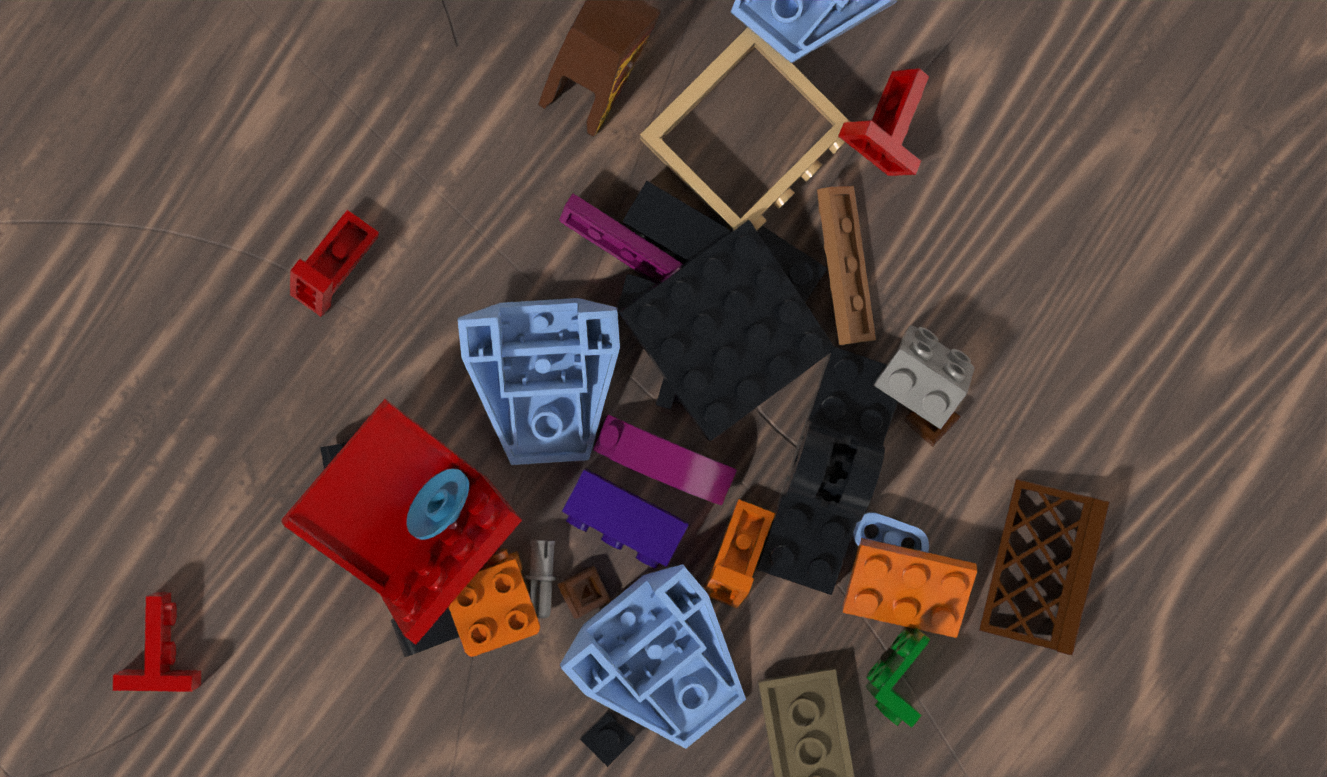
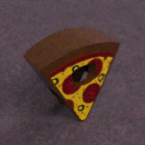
[538,0,661,137]

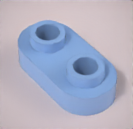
[852,512,929,553]

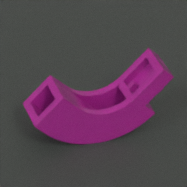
[593,415,737,506]

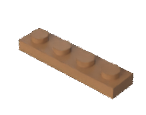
[817,186,876,345]

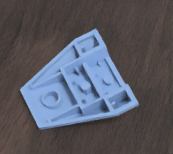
[458,298,620,465]
[560,564,746,749]

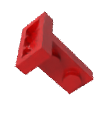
[838,68,929,176]
[290,210,379,317]
[113,592,201,692]

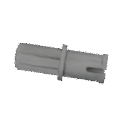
[525,540,557,618]

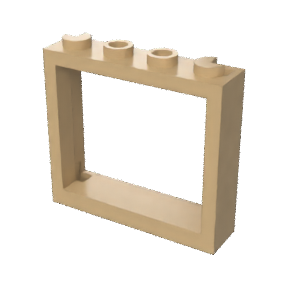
[640,27,850,230]

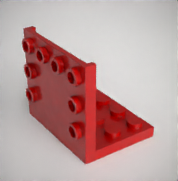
[281,399,522,644]

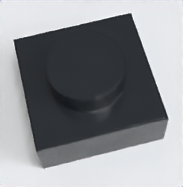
[580,710,635,767]

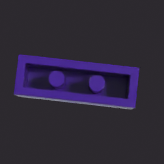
[562,468,689,569]

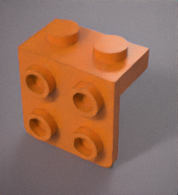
[449,549,540,657]

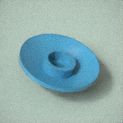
[407,469,469,540]

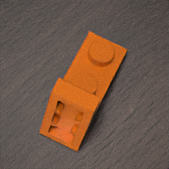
[703,499,775,608]

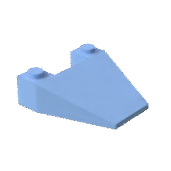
[731,0,898,63]

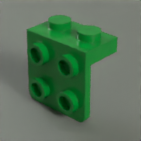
[865,628,930,728]

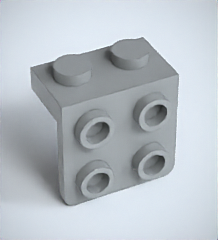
[874,325,975,429]

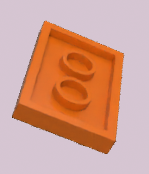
[843,538,977,638]

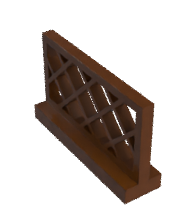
[979,479,1110,656]

